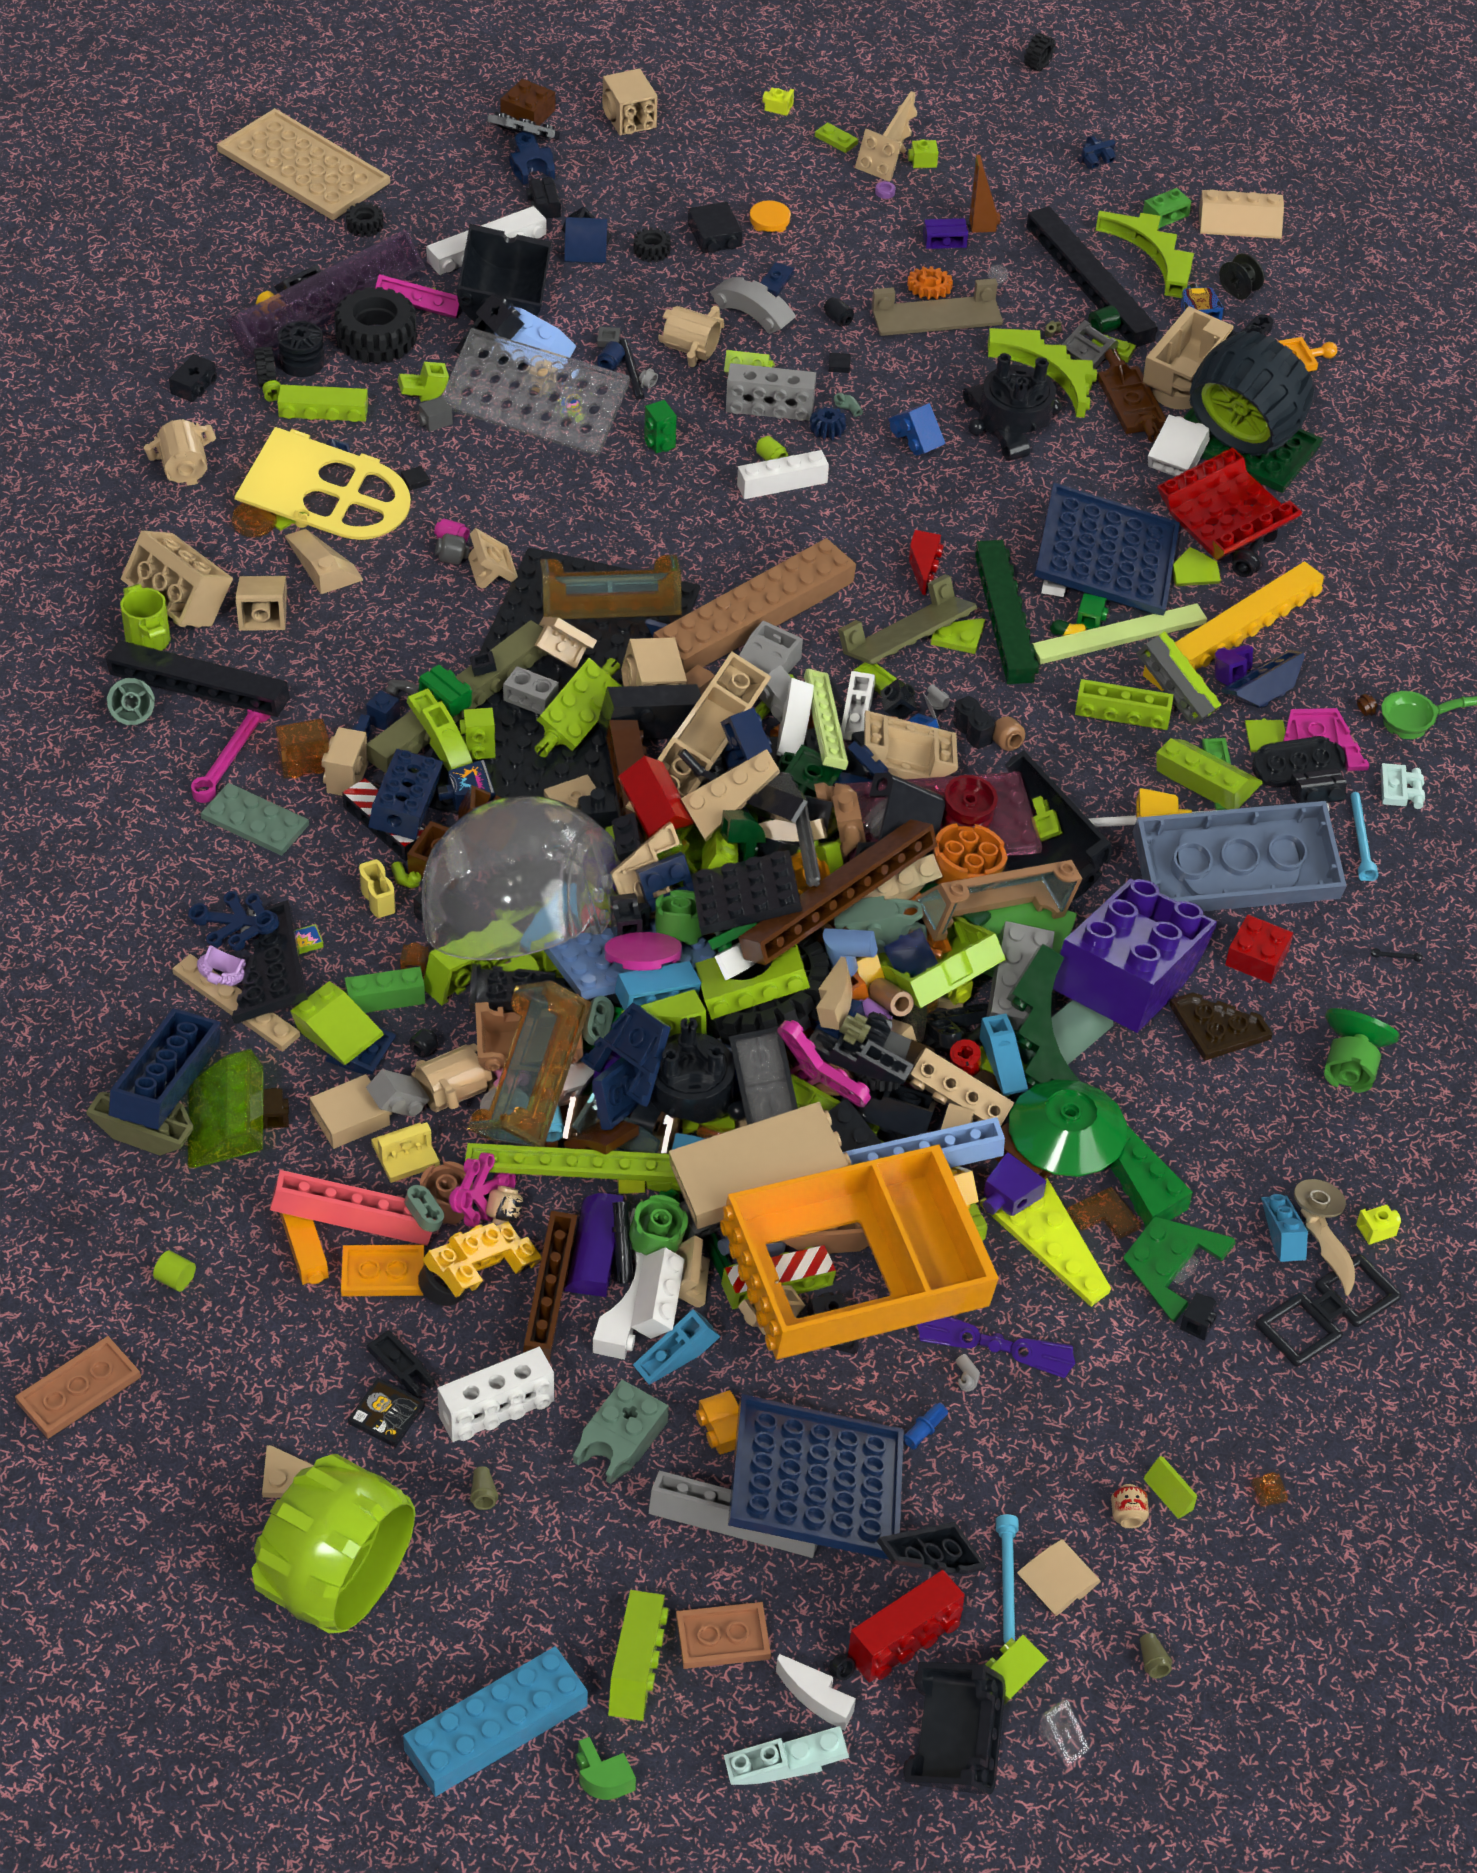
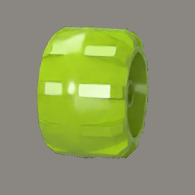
[251,1454,416,1633]

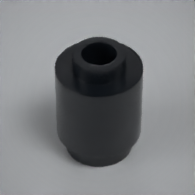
[824,297,854,327]

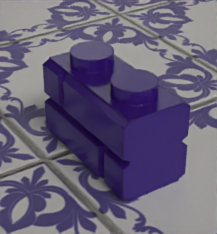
[923,218,968,249]

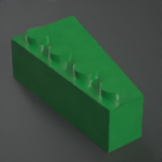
[1109,1125,1193,1228]

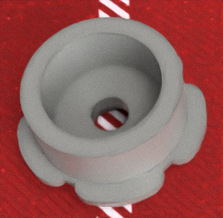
[639,368,658,389]

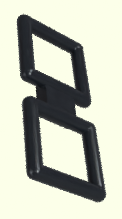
[1255,1254,1401,1367]

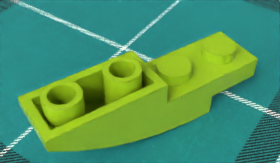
[407,688,473,772]

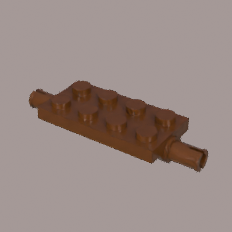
[1097,349,1166,442]

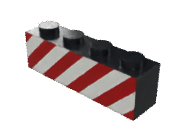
[342,778,425,862]

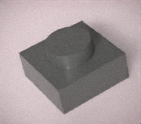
[597,327,620,347]

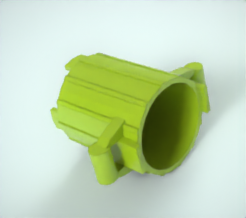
[120,584,171,651]

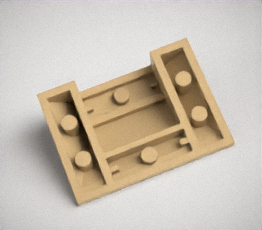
[864,710,958,785]

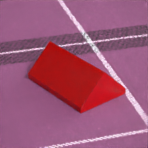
[618,755,694,838]

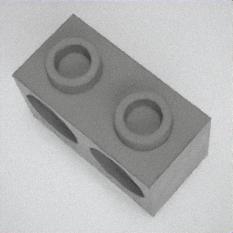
[503,666,558,715]

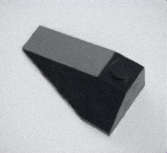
[745,772,807,823]

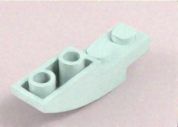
[724,1726,849,1785]

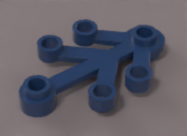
[188,891,279,951]

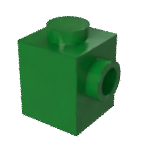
[1076,593,1109,630]

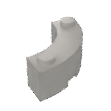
[710,277,796,334]

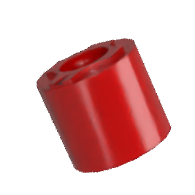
[950,1039,981,1076]

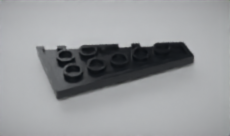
[232,900,308,1024]
[469,963,620,1012]

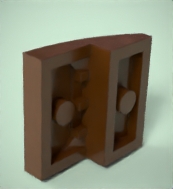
[564,1121,639,1155]

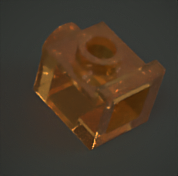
[400,942,429,980]

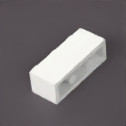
[631,1247,685,1339]

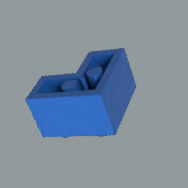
[888,403,946,456]

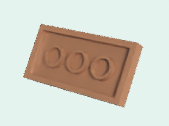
[15,1336,141,1439]

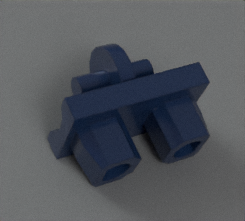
[1077,136,1116,169]

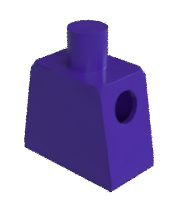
[982,1153,1046,1216]

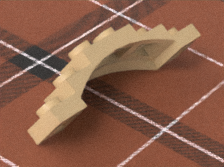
[827,854,943,926]

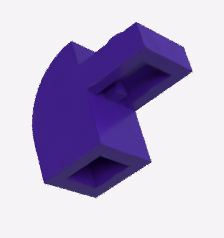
[1214,644,1253,686]

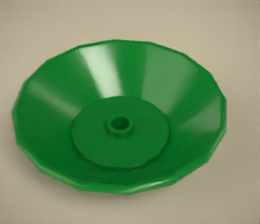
[1009,1079,1127,1177]

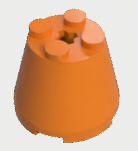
[933,823,1008,891]

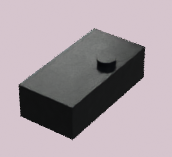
[598,684,701,741]

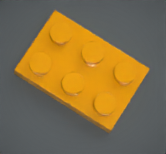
[341,1245,424,1296]

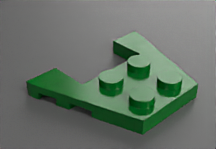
[1123,1217,1236,1323]

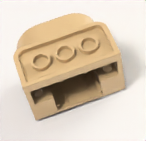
[1143,306,1234,409]

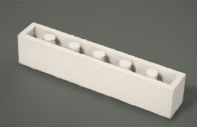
[426,206,546,275]

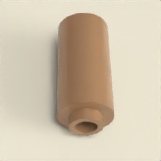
[868,978,914,1017]

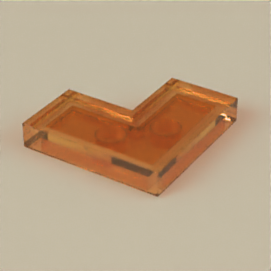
[1067,1187,1141,1240]

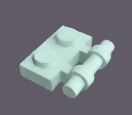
[1381,763,1425,809]

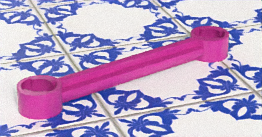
[191,709,271,803]

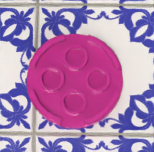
[605,932,682,971]

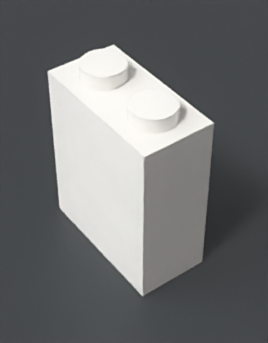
[1148,415,1210,477]

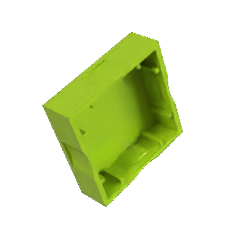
[877,916,1006,1008]

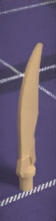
[1301,1209,1355,1296]

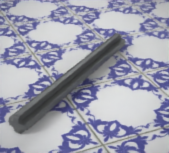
[796,804,821,887]

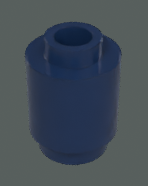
[597,341,625,372]

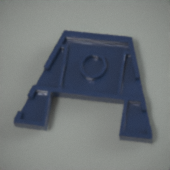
[580,1003,671,1107]

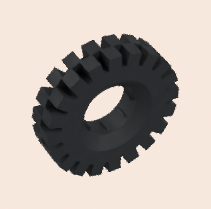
[698,936,831,1045]

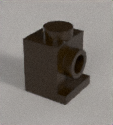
[261,1088,289,1129]

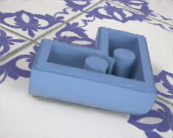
[823,928,878,977]

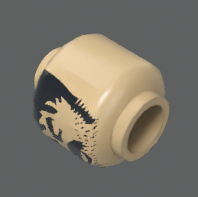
[486,1185,523,1225]

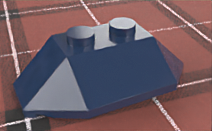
[1221,650,1305,708]

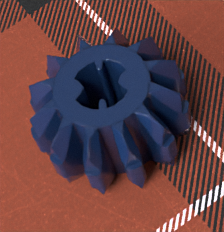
[810,406,846,441]

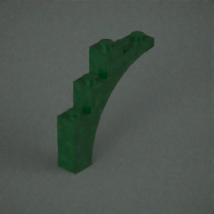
[1006,944,1080,1088]

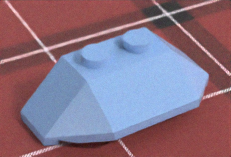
[494,306,576,367]

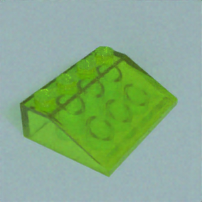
[188,1049,263,1168]

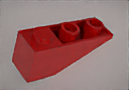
[909,530,944,595]

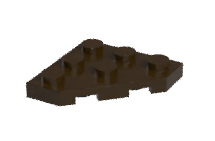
[1169,992,1273,1061]

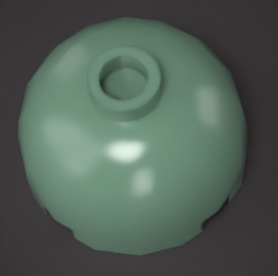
[107,678,155,725]

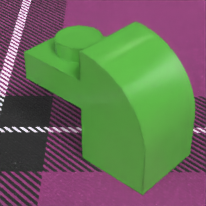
[575,1736,636,1800]

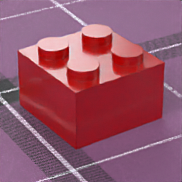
[1225,914,1293,984]

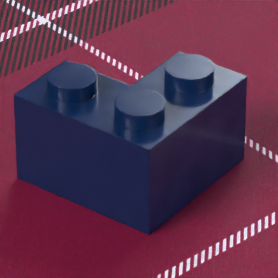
[720,708,773,769]

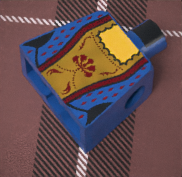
[1181,283,1224,320]

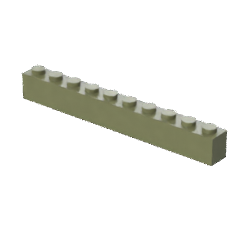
[366,620,547,773]

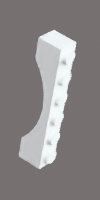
[593,1208,646,1360]

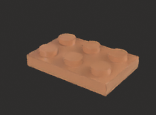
[676,1602,771,1669]

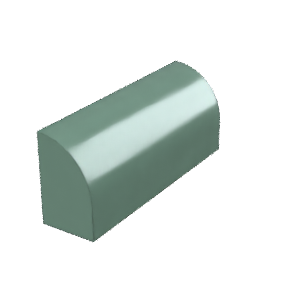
[1019,1000,1113,1065]

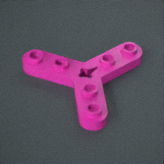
[777,1020,871,1107]

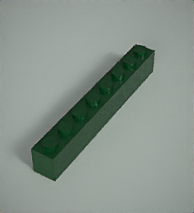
[975,540,1039,685]

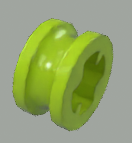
[262,380,281,402]

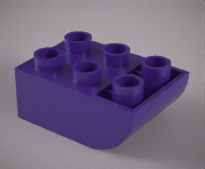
[1053,878,1217,1033]

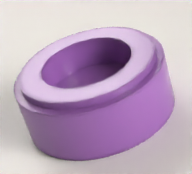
[875,181,896,199]

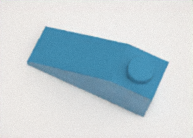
[633,1309,721,1385]

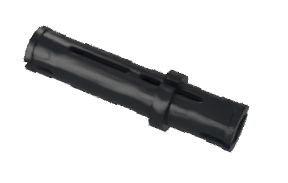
[612,1202,634,1284]

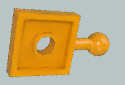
[1278,337,1337,372]

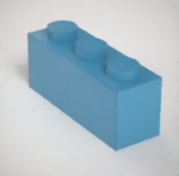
[615,961,701,1010]

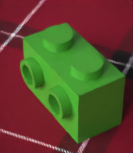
[1143,188,1192,228]

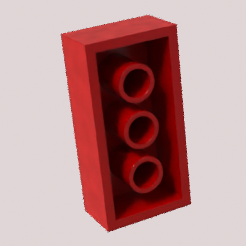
[848,1570,965,1683]

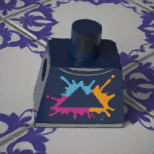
[436,760,495,811]

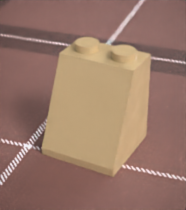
[236,576,287,631]

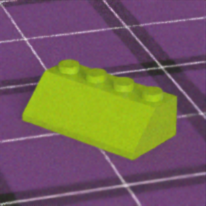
[1156,738,1262,810]

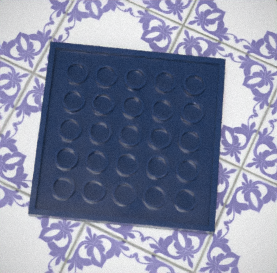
[1034,482,1180,616]
[728,1394,904,1560]

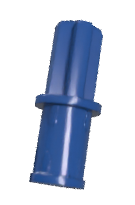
[903,1403,948,1450]

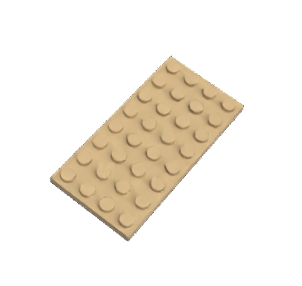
[217,108,390,220]

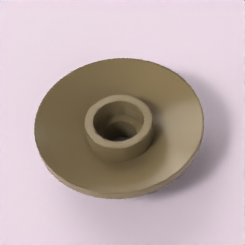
[1294,1179,1346,1218]

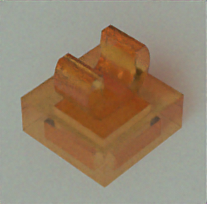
[1251,1472,1288,1507]

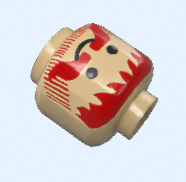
[1111,1484,1149,1528]

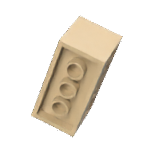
[121,530,233,628]

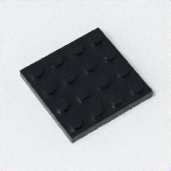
[691,850,802,935]

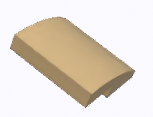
[1017,1539,1101,1616]

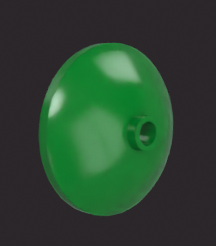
[1325,1008,1400,1048]

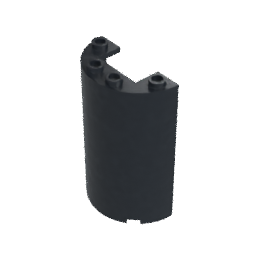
[989,750,1112,905]

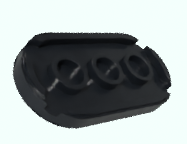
[1252,736,1345,787]

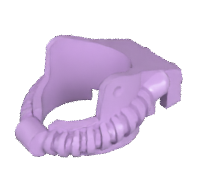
[197,945,246,986]

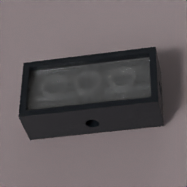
[729,1026,798,1125]

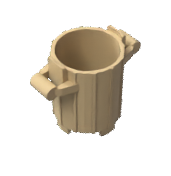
[658,306,724,367]
[144,419,216,486]
[411,1043,492,1112]

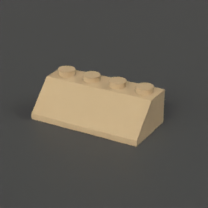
[1199,190,1284,239]

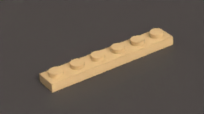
[172,954,300,1052]

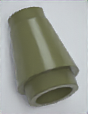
[470,1466,498,1510]
[1139,1633,1172,1679]

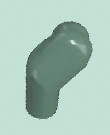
[834,393,863,417]

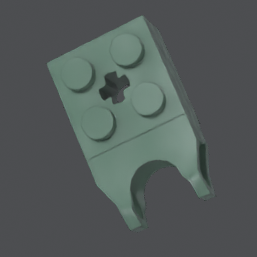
[834,896,927,954]
[573,1380,669,1484]

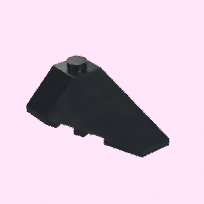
[877,1522,987,1574]

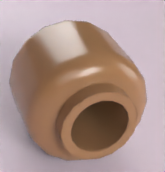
[993,716,1026,751]

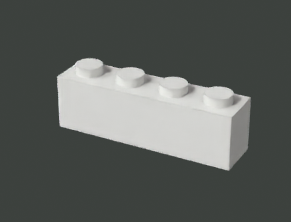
[737,450,829,499]

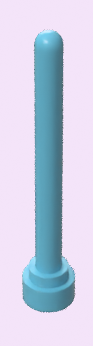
[1350,792,1378,881]
[996,1514,1019,1644]

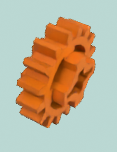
[907,266,953,300]

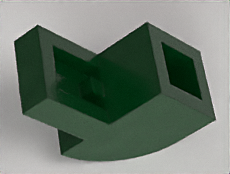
[720,810,766,862]

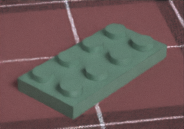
[201,783,309,856]

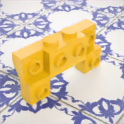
[422,1221,541,1297]

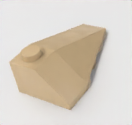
[285,529,363,594]

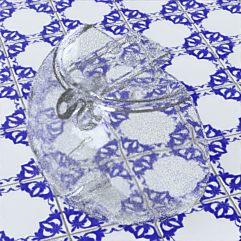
[422,795,621,960]

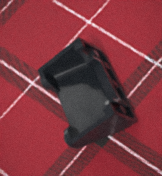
[903,1662,1006,1794]

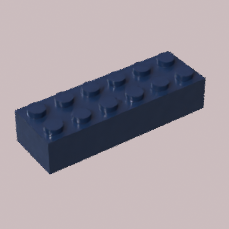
[109,1008,221,1130]

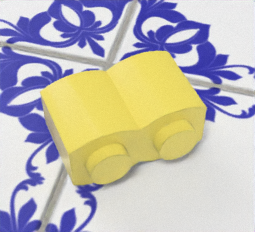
[359,859,395,918]

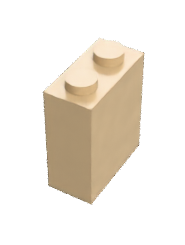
[310,1074,392,1149]

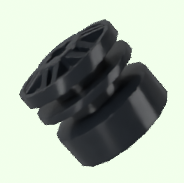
[277,321,325,377]

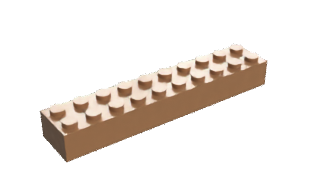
[653,538,856,674]

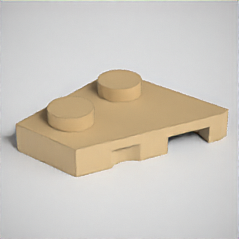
[262,1445,314,1498]

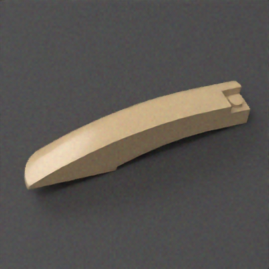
[626,651,771,813]

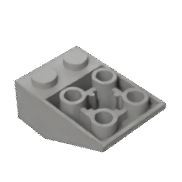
[739,620,803,674]

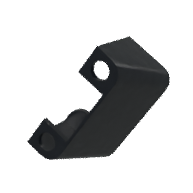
[855,773,945,858]

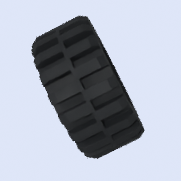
[334,287,417,364]

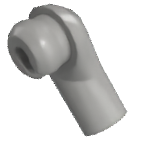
[956,1354,980,1392]

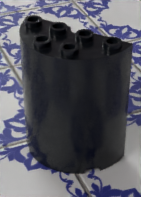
[457,224,552,322]

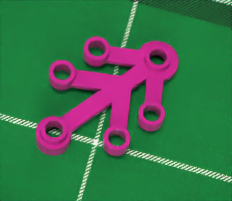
[449,1152,516,1227]

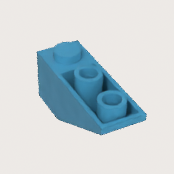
[979,1013,1028,1096]
[1261,1194,1308,1262]

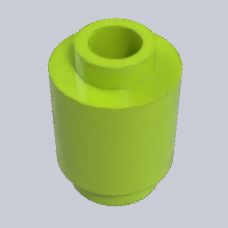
[756,436,788,461]

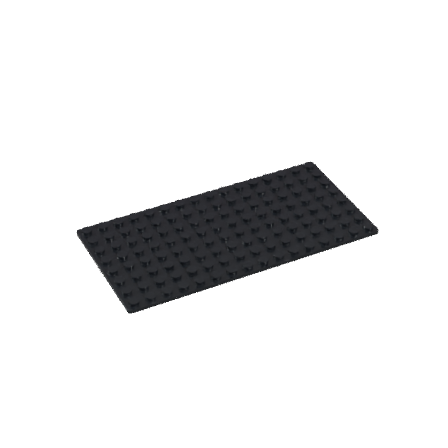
[429,548,700,843]

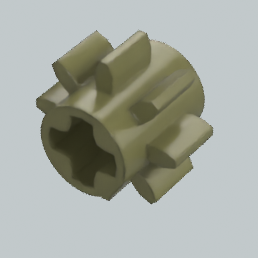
[839,1013,871,1045]

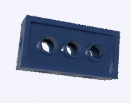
[368,749,443,840]

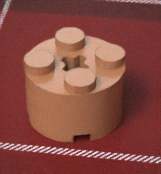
[420,1161,474,1224]

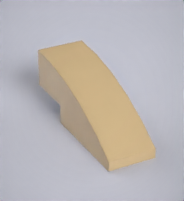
[759,818,828,842]
[816,956,852,1030]

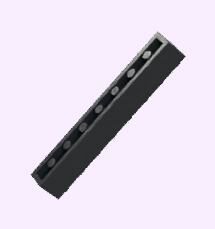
[106,640,290,717]

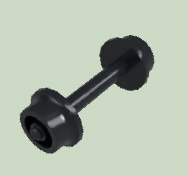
[1232,529,1278,577]

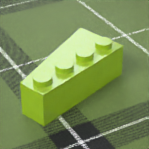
[608,1590,669,1721]

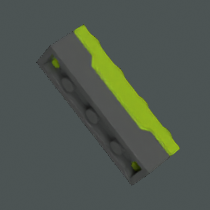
[1136,631,1221,726]

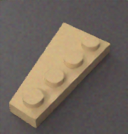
[681,749,780,842]

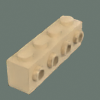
[907,1048,1014,1126]

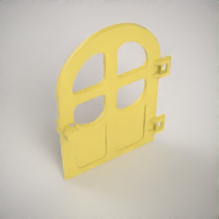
[235,427,411,540]

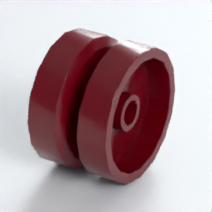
[941,775,998,829]

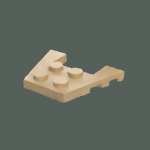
[610,822,680,919]

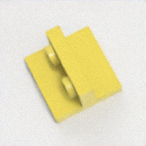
[371,1122,440,1183]

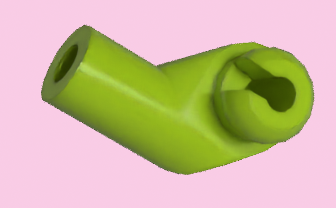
[391,862,422,889]

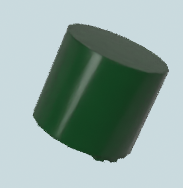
[1088,305,1121,334]

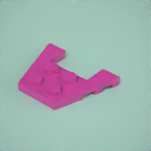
[1283,708,1369,771]

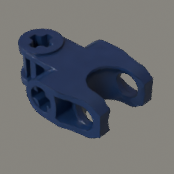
[509,132,555,185]

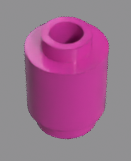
[434,518,470,543]

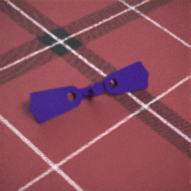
[917,1316,1076,1378]

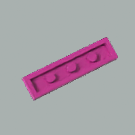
[375,274,459,318]

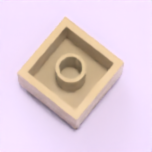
[322,727,368,796]

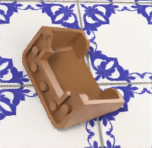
[475,994,583,1071]

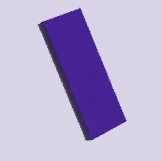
[564,1193,624,1297]

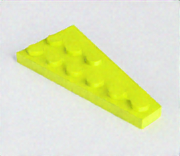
[980,1178,1111,1307]

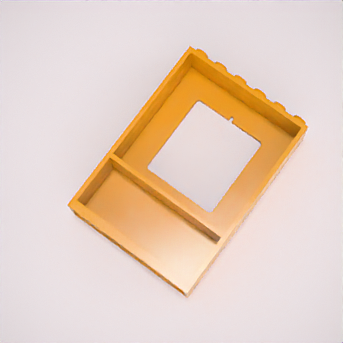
[720,1144,999,1360]

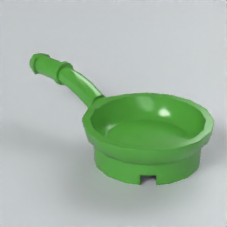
[1381,691,1477,739]

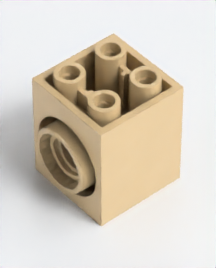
[602,68,657,135]
[621,638,687,686]

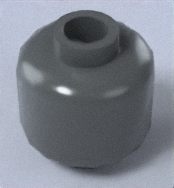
[435,533,469,565]

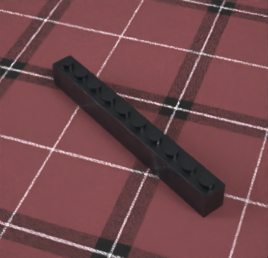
[1026,206,1158,347]

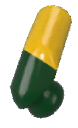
[1050,619,1086,636]

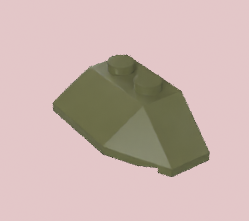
[86,1091,194,1156]

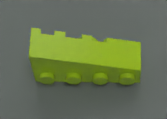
[424,919,524,1006]

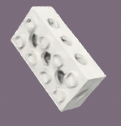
[437,1347,554,1442]

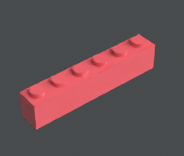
[270,1170,436,1246]

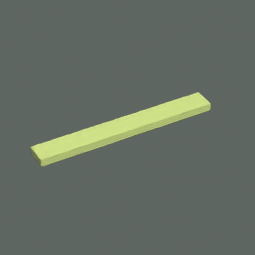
[1032,603,1207,664]
[804,669,848,770]

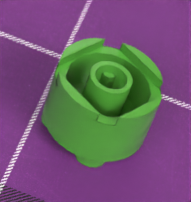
[655,890,703,945]
[1324,1034,1381,1093]
[629,1195,688,1255]

